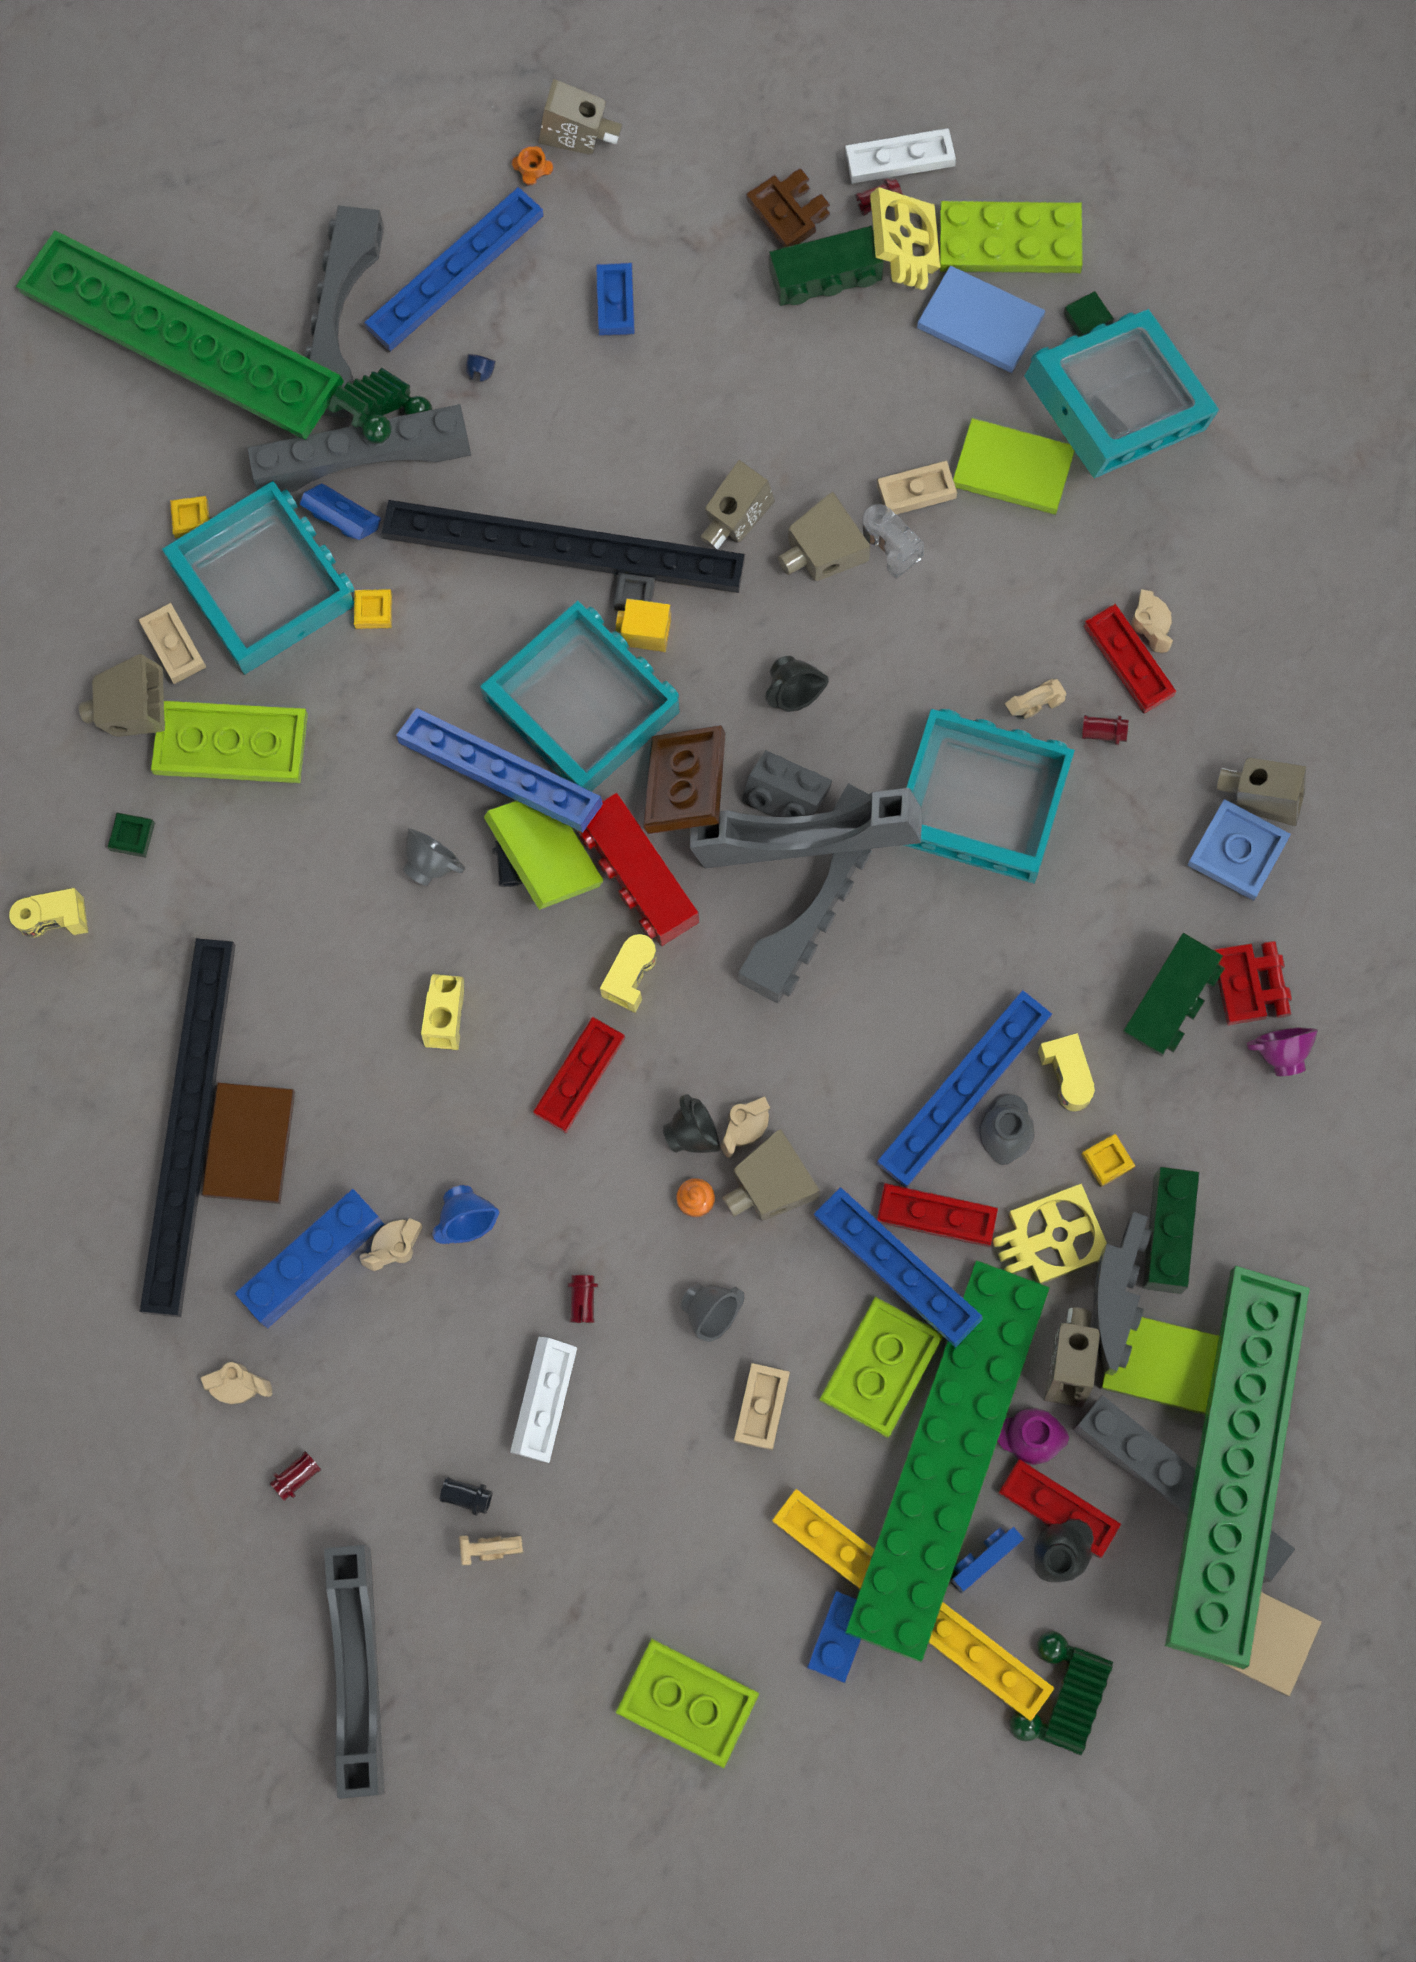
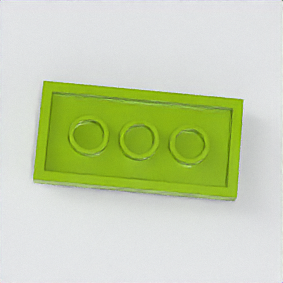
[940,201,1083,273]
[151,701,308,783]

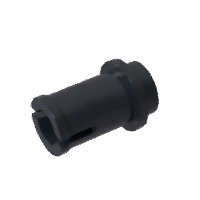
[492,840,523,887]
[439,1477,493,1516]

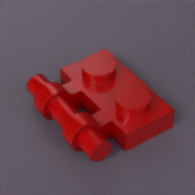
[1214,941,1292,1026]

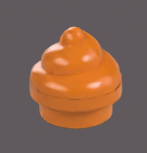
[676,1178,715,1217]

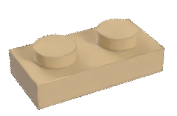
[877,461,957,517]
[139,603,206,684]
[734,1363,790,1451]

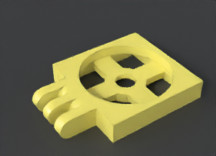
[870,188,941,290]
[992,1184,1107,1284]

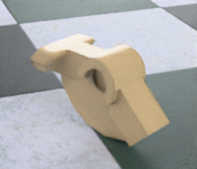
[1131,589,1173,653]
[1005,679,1067,719]
[720,1096,770,1158]
[359,1218,422,1271]
[200,1362,272,1404]
[459,1536,523,1566]

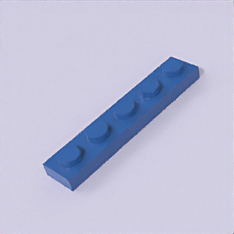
[814,1187,983,1348]

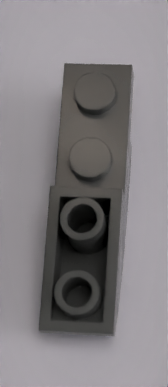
[1093,1212,1151,1376]

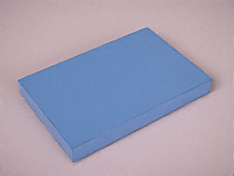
[917,266,1045,373]

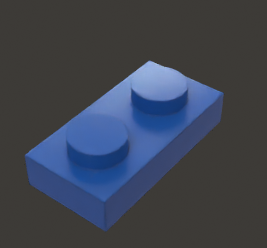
[596,263,635,335]
[300,483,381,540]
[951,1527,1024,1593]
[807,1591,861,1683]

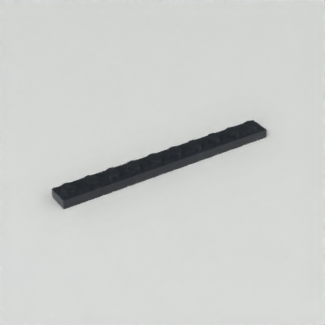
[381,500,745,593]
[140,938,236,1318]

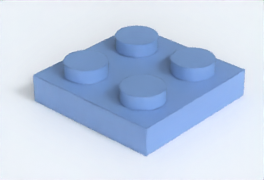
[1187,799,1291,901]

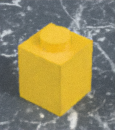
[616,599,671,652]

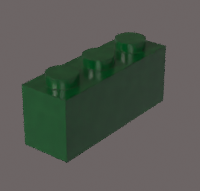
[769,226,884,306]
[1123,932,1225,1056]
[1143,1167,1199,1294]

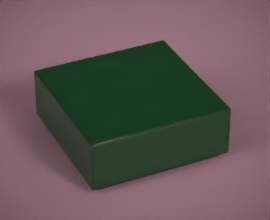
[1064,291,1114,337]
[107,813,155,858]

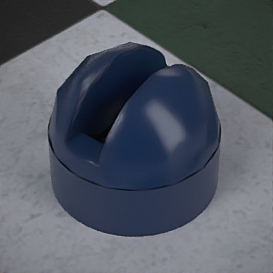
[465,353,496,382]

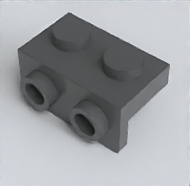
[742,750,833,817]

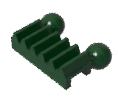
[328,368,433,444]
[1010,1631,1113,1756]

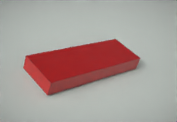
[1084,603,1177,714]
[533,1017,625,1133]
[877,1183,998,1248]
[998,1459,1122,1559]

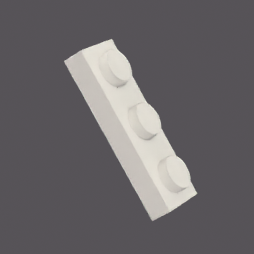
[845,128,956,184]
[510,1337,577,1463]

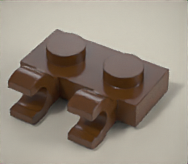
[746,168,830,248]

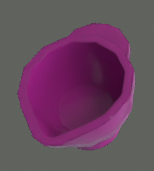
[1247,1027,1318,1076]
[997,1408,1069,1465]

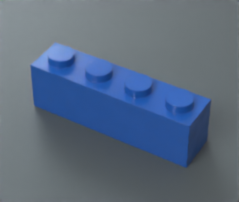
[235,1189,385,1328]

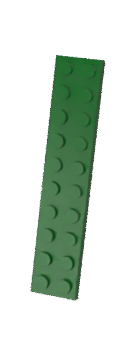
[16,230,344,440]
[844,1260,1050,1663]
[1165,1266,1310,1669]

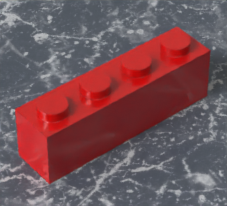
[578,793,699,946]

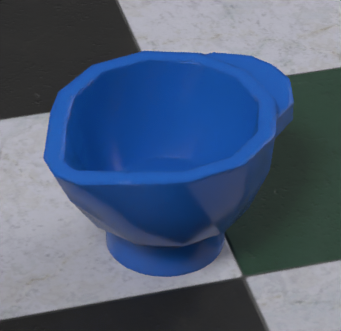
[432,1185,499,1244]

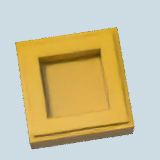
[170,496,210,538]
[354,589,392,629]
[1081,1133,1136,1187]

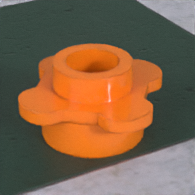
[512,146,553,185]

